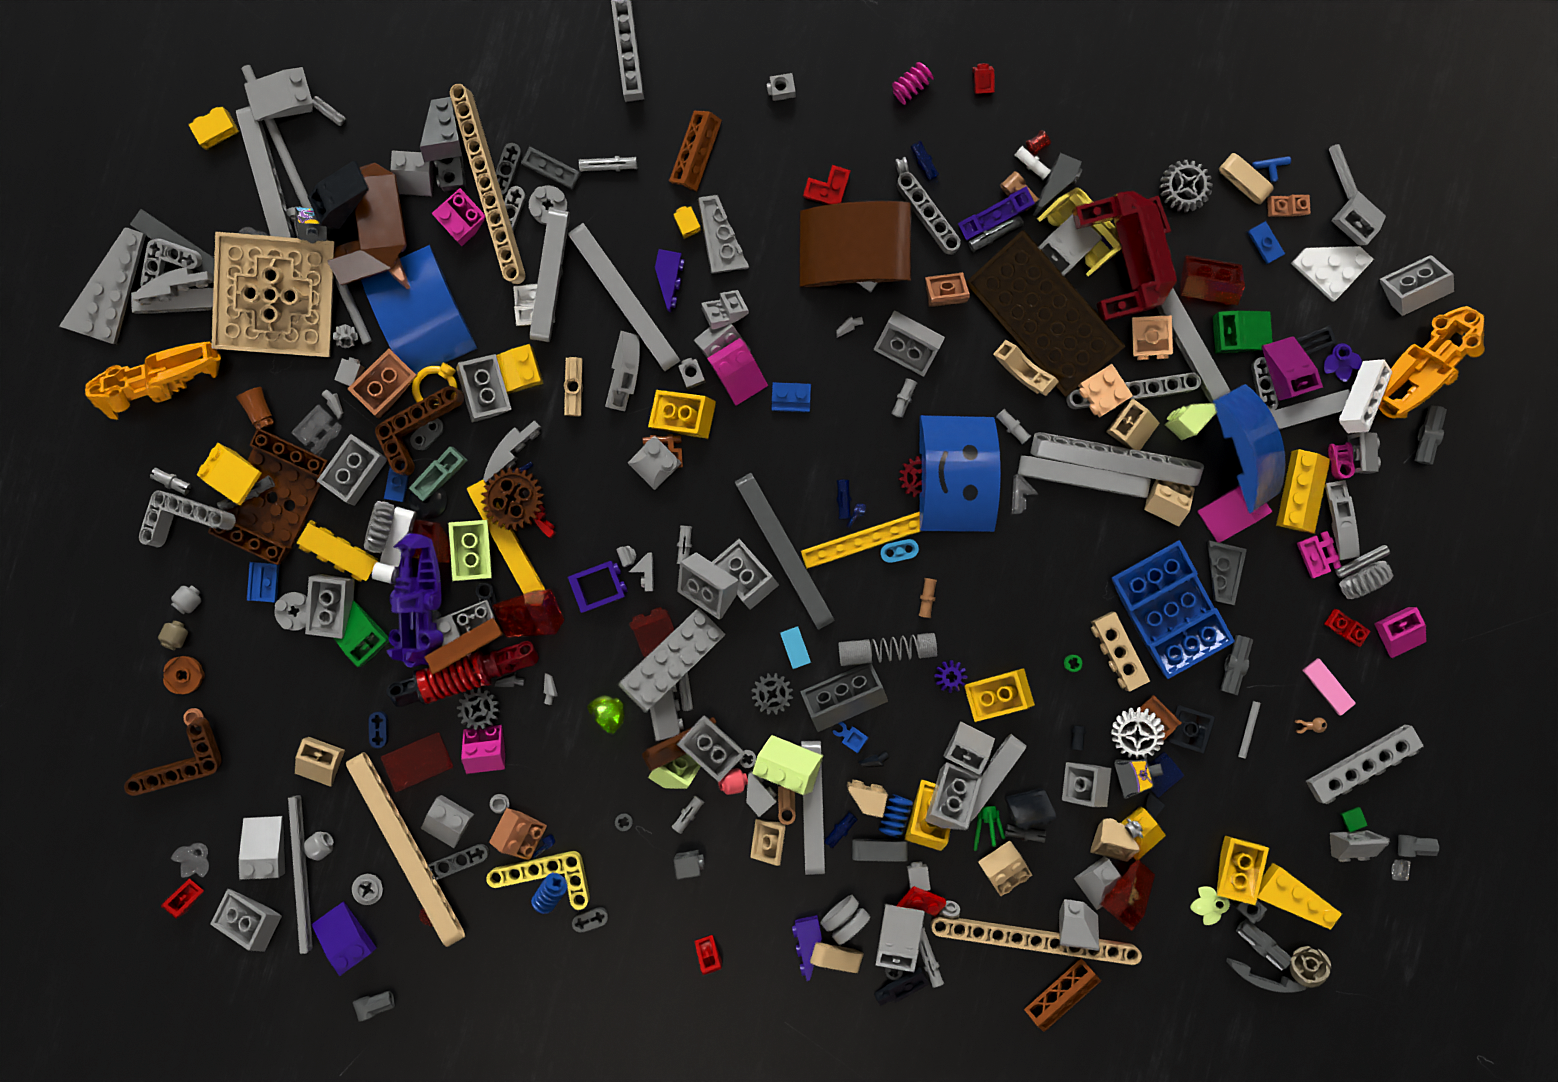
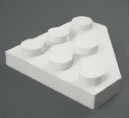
[1291,246,1374,302]

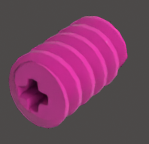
[892,62,934,105]

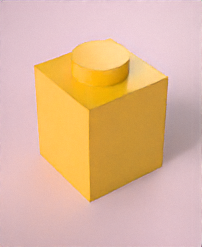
[673,206,701,239]

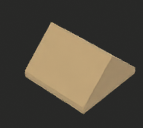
[750,819,785,866]

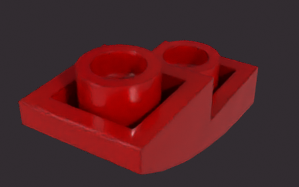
[533,506,556,539]
[1324,609,1370,647]

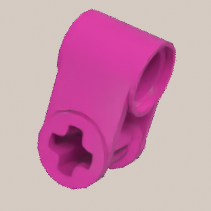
[1328,442,1355,480]

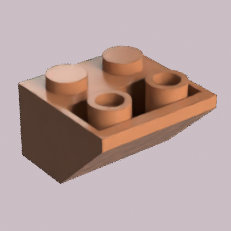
[489,808,547,860]

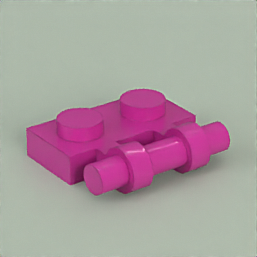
[1297,531,1342,578]

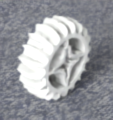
[1111,707,1165,759]

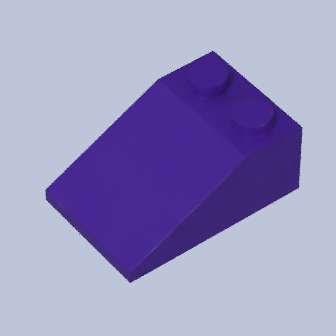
[311,901,377,976]

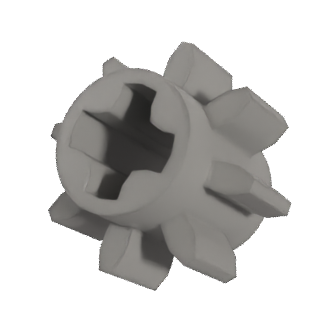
[333,324,358,348]

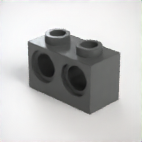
[434,151,467,192]
[674,850,705,879]

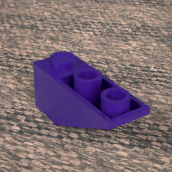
[655,249,685,313]
[792,915,822,981]

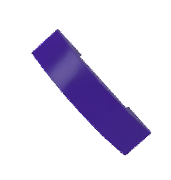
[958,186,1035,240]

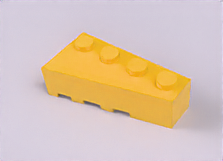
[297,520,378,582]
[1257,863,1342,929]

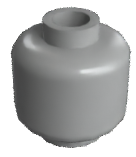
[171,585,201,614]
[304,831,334,861]

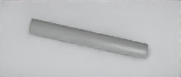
[1238,701,1261,759]

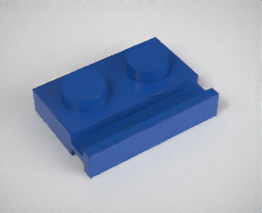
[772,383,811,412]
[247,562,280,602]

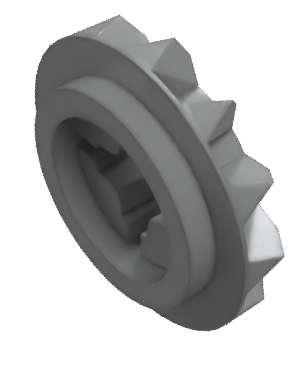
[352,873,384,905]

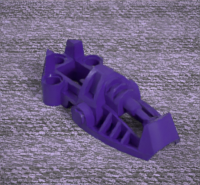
[386,533,444,667]

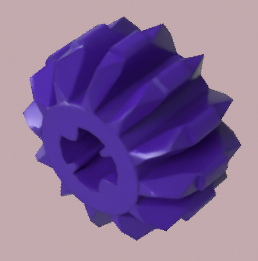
[934,660,967,693]

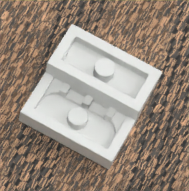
[513,284,555,326]

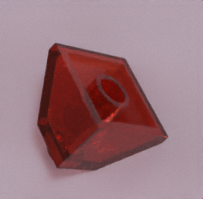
[412,520,451,563]

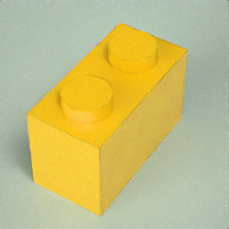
[189,107,239,149]

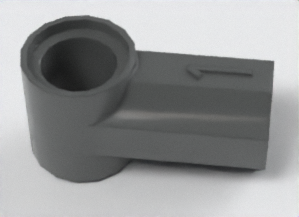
[1398,835,1439,857]
[353,990,395,1021]

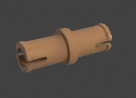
[919,578,937,618]

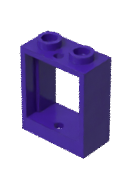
[568,561,628,613]

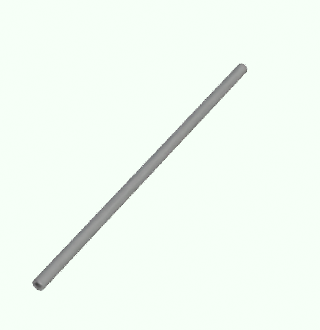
[241,65,372,345]

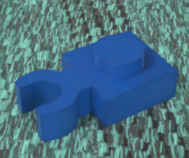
[833,722,869,753]

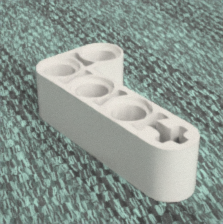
[372,507,416,584]

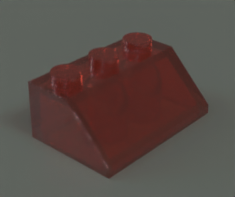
[1180,255,1245,305]

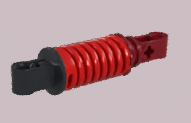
[386,641,539,707]

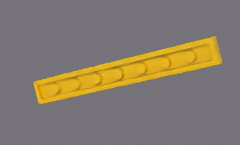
[801,512,921,569]

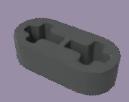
[572,907,609,932]

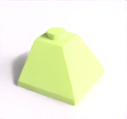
[648,754,701,789]

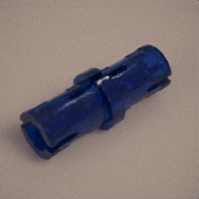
[911,141,939,181]
[836,480,852,519]
[824,812,858,849]

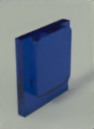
[1149,752,1185,798]

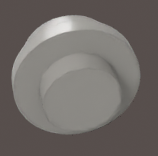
[490,794,509,814]

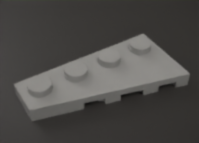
[698,195,749,274]

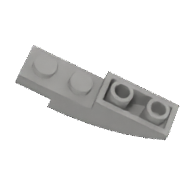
[132,267,214,305]
[605,331,640,411]
[483,421,542,483]
[1325,480,1360,560]

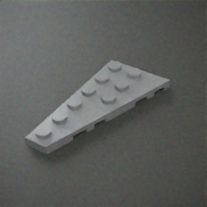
[60,228,146,344]

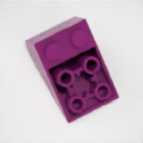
[1261,336,1323,401]

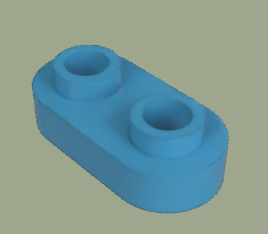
[880,539,919,563]

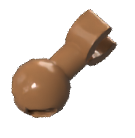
[1295,717,1327,733]

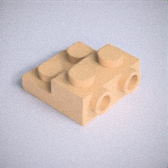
[1132,315,1173,360]
[1078,364,1133,417]

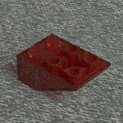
[492,589,564,637]
[1100,859,1155,931]

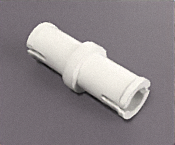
[1014,146,1051,180]

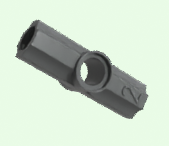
[1414,405,1447,465]
[1220,635,1253,695]
[1236,919,1291,971]

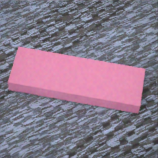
[1303,658,1356,716]

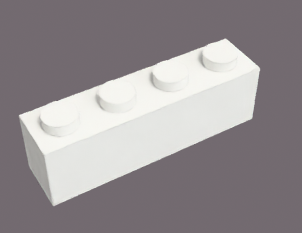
[1339,359,1392,433]

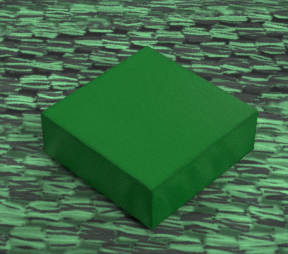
[1341,807,1368,833]

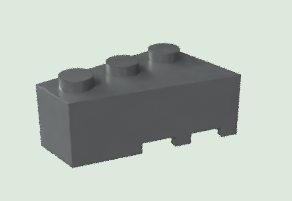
[420,97,462,162]

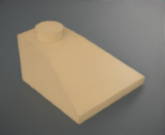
[1090,819,1139,862]

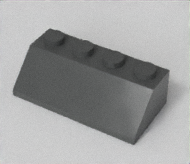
[800,663,888,732]

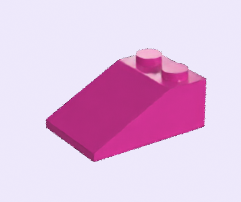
[707,338,768,405]
[1197,484,1272,543]

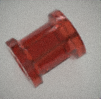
[1026,130,1051,155]

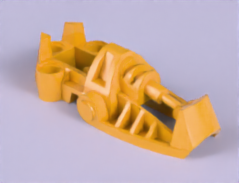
[1378,306,1485,418]
[85,342,221,420]

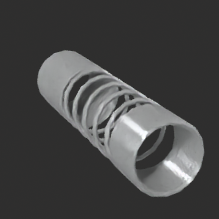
[839,633,937,666]

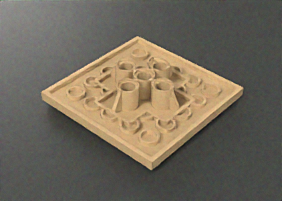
[211,232,335,357]

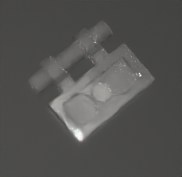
[291,405,343,455]

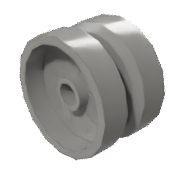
[821,895,870,945]

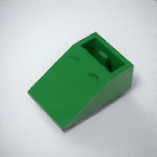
[1213,311,1273,354]
[334,599,389,667]

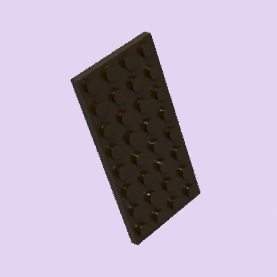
[966,230,1125,397]

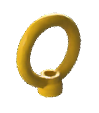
[412,362,457,409]

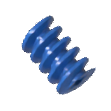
[878,794,913,838]
[531,873,567,913]

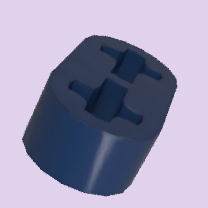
[369,711,389,748]

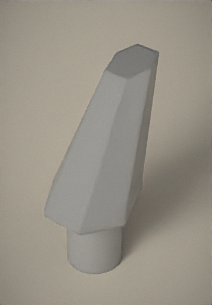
[836,316,863,338]
[322,389,343,419]
[543,673,558,705]

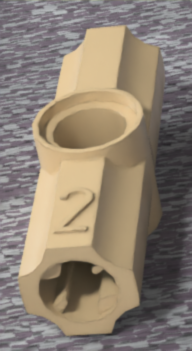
[564,357,583,416]

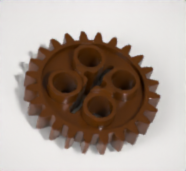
[481,467,545,531]

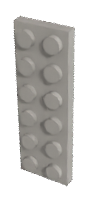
[618,607,726,713]

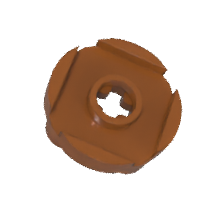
[163,656,205,694]

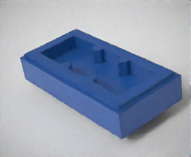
[1248,221,1285,264]
[384,463,409,502]

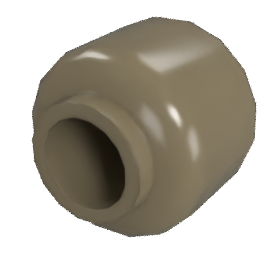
[158,620,188,650]

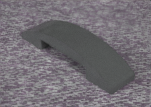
[1226,958,1306,993]

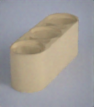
[1219,153,1274,204]
[810,942,864,973]

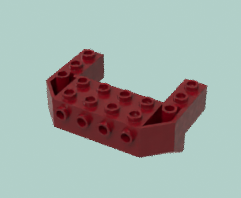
[1072,191,1177,322]

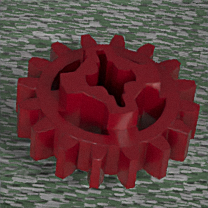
[898,456,922,497]

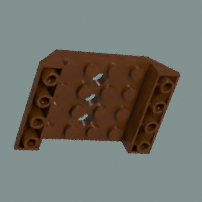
[208,428,328,565]

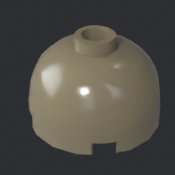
[1290,946,1331,988]

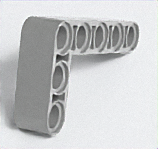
[139,491,236,547]

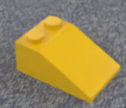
[496,344,543,394]
[648,390,716,439]
[197,443,262,506]
[964,668,1035,722]
[905,780,950,851]
[1217,836,1269,905]

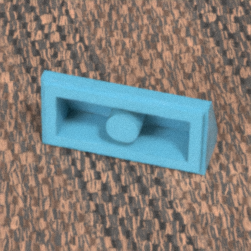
[780,626,811,669]

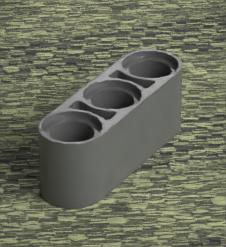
[852,839,908,862]

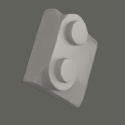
[628,436,682,490]

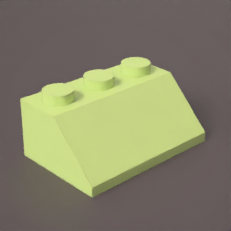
[1165,404,1216,440]
[448,520,492,581]
[752,735,823,795]

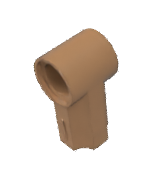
[1000,172,1039,211]
[778,786,796,825]

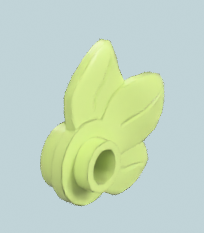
[1190,886,1230,925]

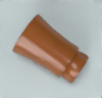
[236,387,274,430]

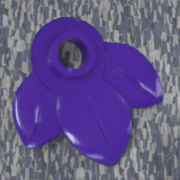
[1324,343,1362,382]

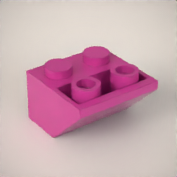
[432,188,486,246]
[1374,607,1426,658]
[461,725,505,774]

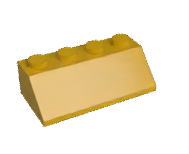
[1276,449,1330,534]

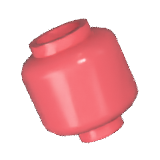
[718,768,748,795]

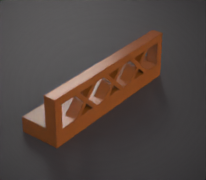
[669,110,722,191]
[425,618,503,674]
[1024,958,1101,1032]

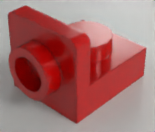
[973,63,994,94]

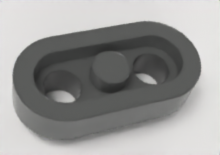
[410,418,444,451]

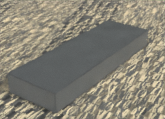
[521,147,581,190]

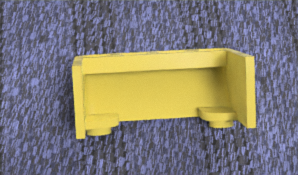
[1038,188,1121,276]

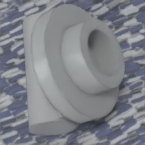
[616,546,636,567]
[939,901,960,918]

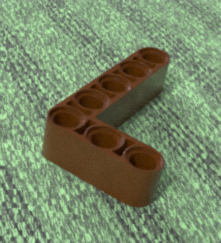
[375,386,465,476]
[124,717,222,796]

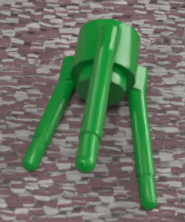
[974,806,1005,851]

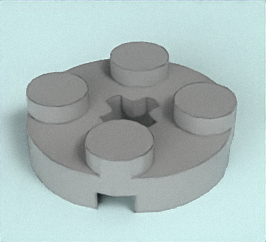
[529,186,568,225]
[275,592,308,631]

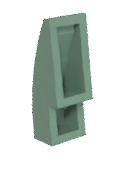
[409,446,467,501]

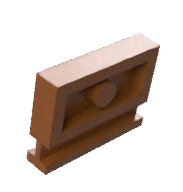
[1136,695,1181,740]

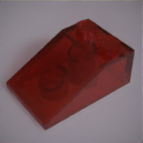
[381,732,453,793]

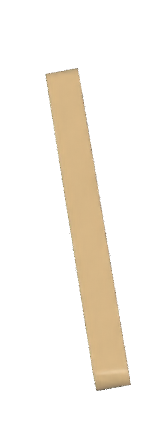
[450,84,525,284]
[346,752,465,947]
[930,915,1142,965]

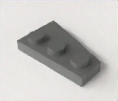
[1207,541,1247,605]

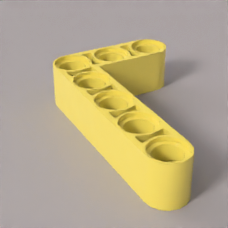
[486,851,590,910]

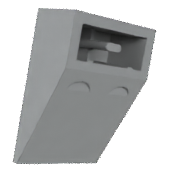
[1039,214,1102,276]
[433,600,496,646]
[876,905,924,972]

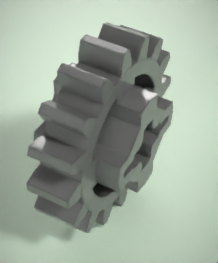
[752,673,793,715]
[457,688,500,731]

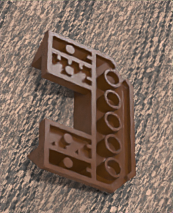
[327,162,407,286]

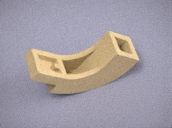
[993,340,1059,396]

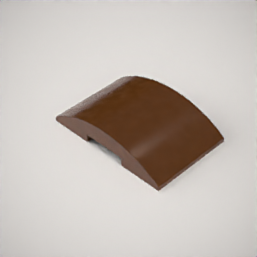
[800,201,911,287]

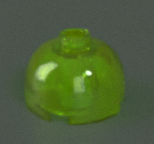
[587,696,624,734]

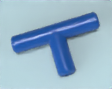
[1252,156,1291,182]

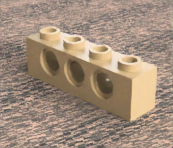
[1091,612,1150,692]

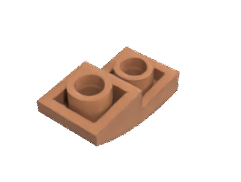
[1267,195,1310,217]

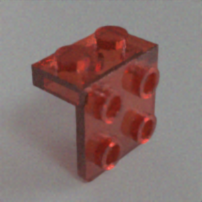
[629,607,674,657]

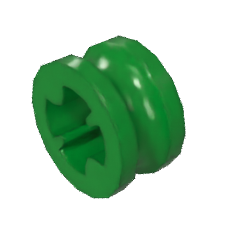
[1064,655,1083,672]

